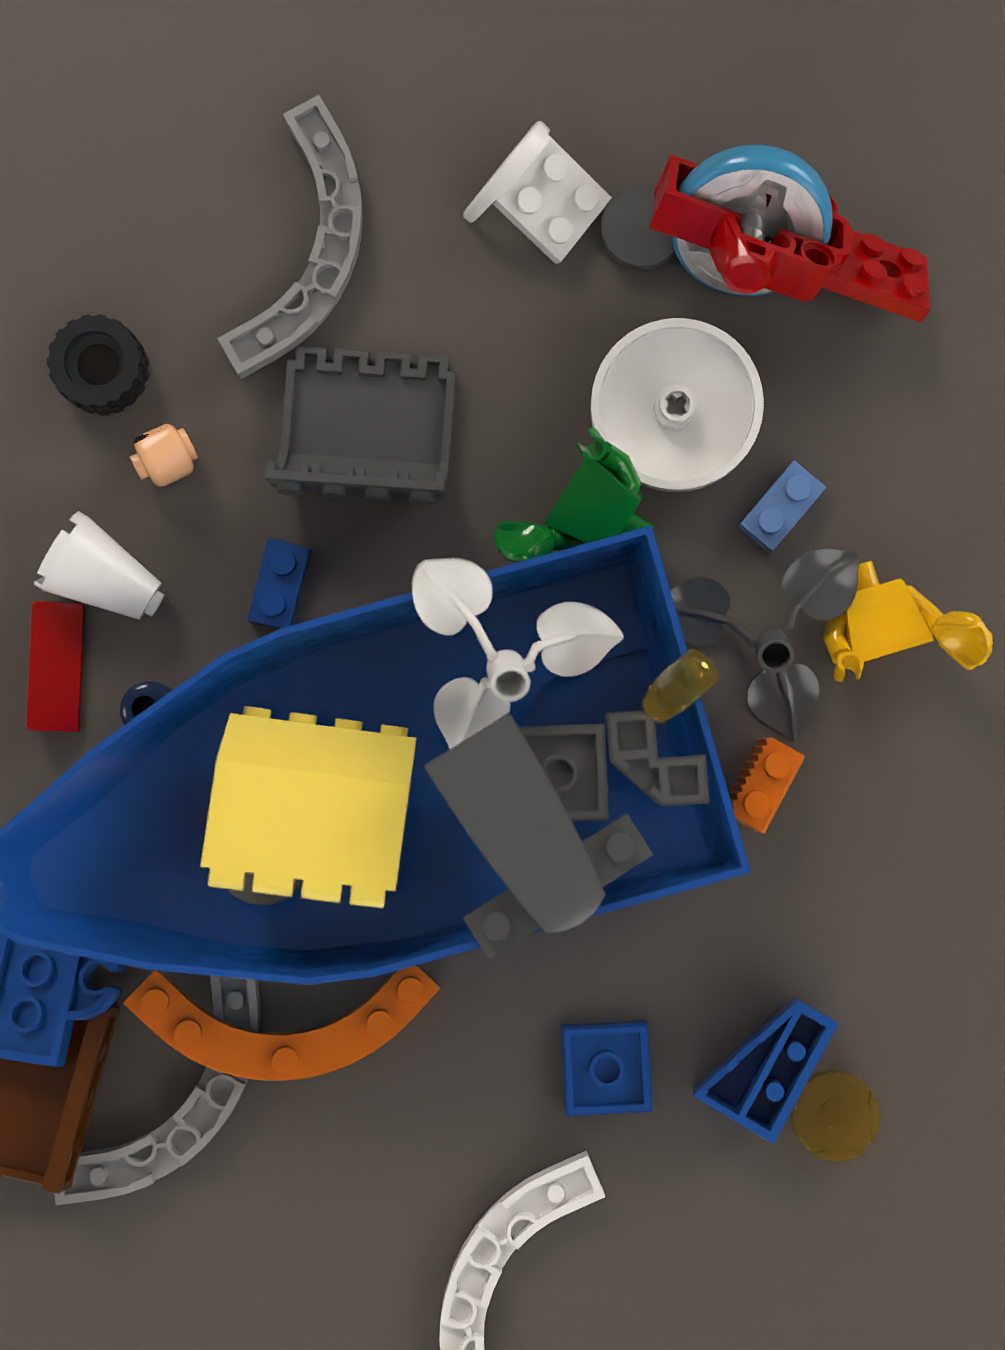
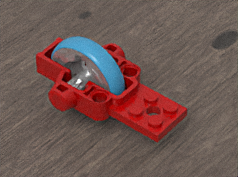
[649,145,930,323]

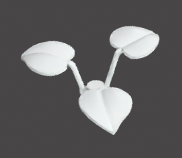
[412,558,624,749]

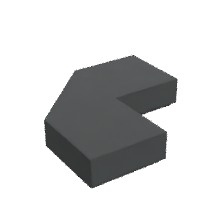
[605,710,709,806]

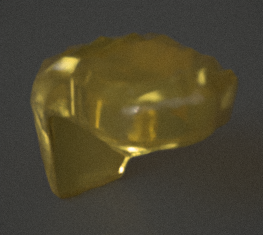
[643,649,719,724]

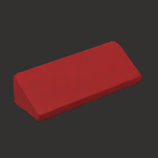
[26,601,85,732]

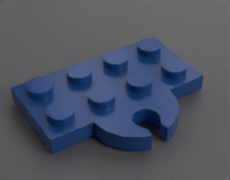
[0,934,126,1067]

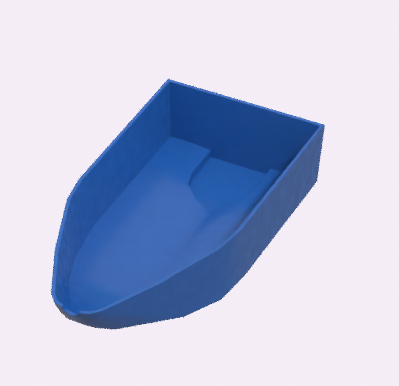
[0,526,751,985]

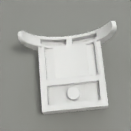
[463,121,612,264]

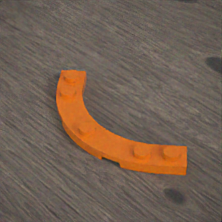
[123,965,440,1081]

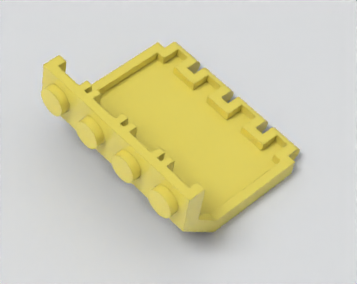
[201,706,416,908]

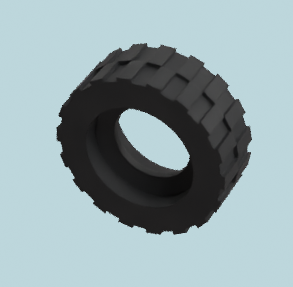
[47,314,149,415]

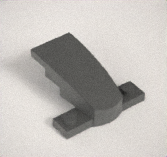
[424,712,653,960]

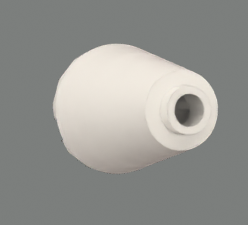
[34,511,165,620]

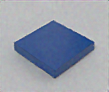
[560,1020,653,1116]

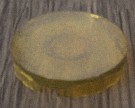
[790,1069,881,1162]

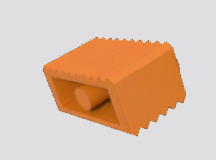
[728,737,806,834]

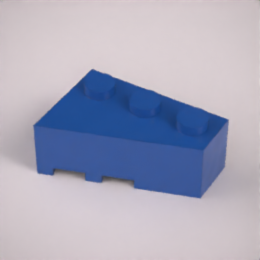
[693,996,838,1145]

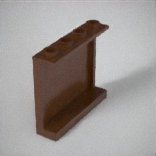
[0,1006,120,1194]

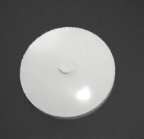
[590,318,764,492]

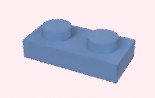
[737,460,827,554]

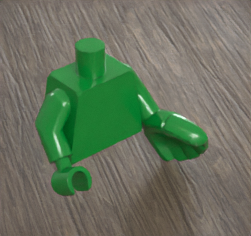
[494,427,654,562]

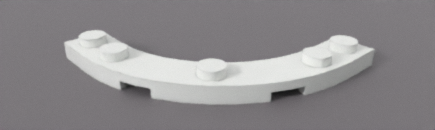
[439,1151,605,1350]

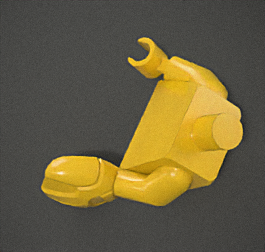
[823,561,993,682]

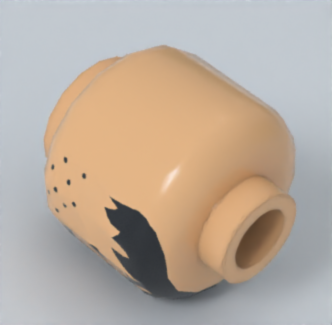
[129,424,198,487]

